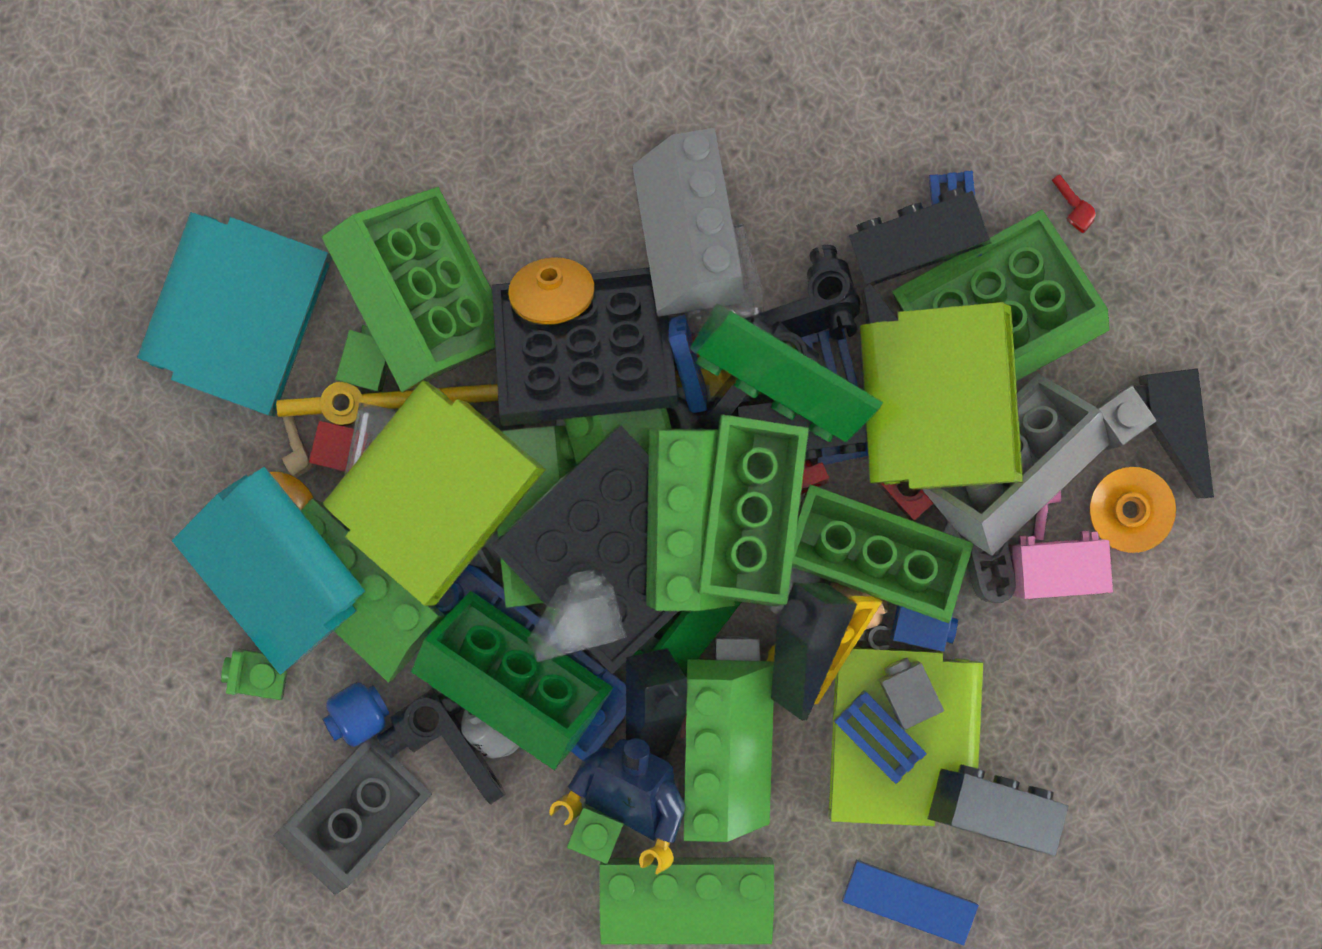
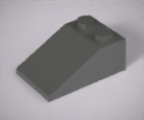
[273,737,432,895]

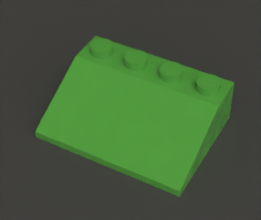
[321,187,496,392]
[892,209,1110,381]

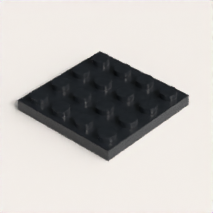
[492,267,679,426]
[490,425,679,674]

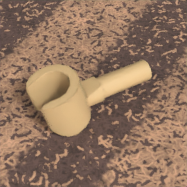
[282,416,313,477]

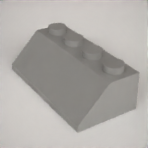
[632,128,744,316]
[922,374,1110,556]

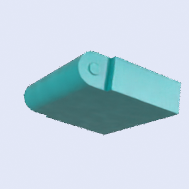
[137,212,333,417]
[172,467,365,675]

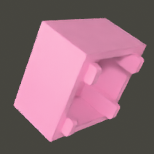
[1009,531,1113,599]

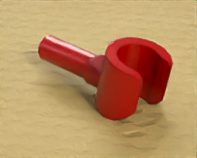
[1052,174,1095,233]

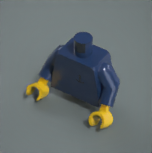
[549,739,685,874]

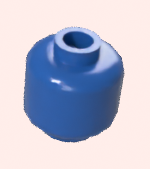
[322,682,390,747]

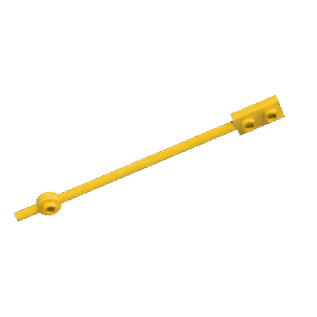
[276,368,765,426]

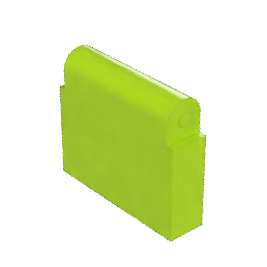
[860,302,1023,489]
[323,380,546,606]
[828,646,984,827]

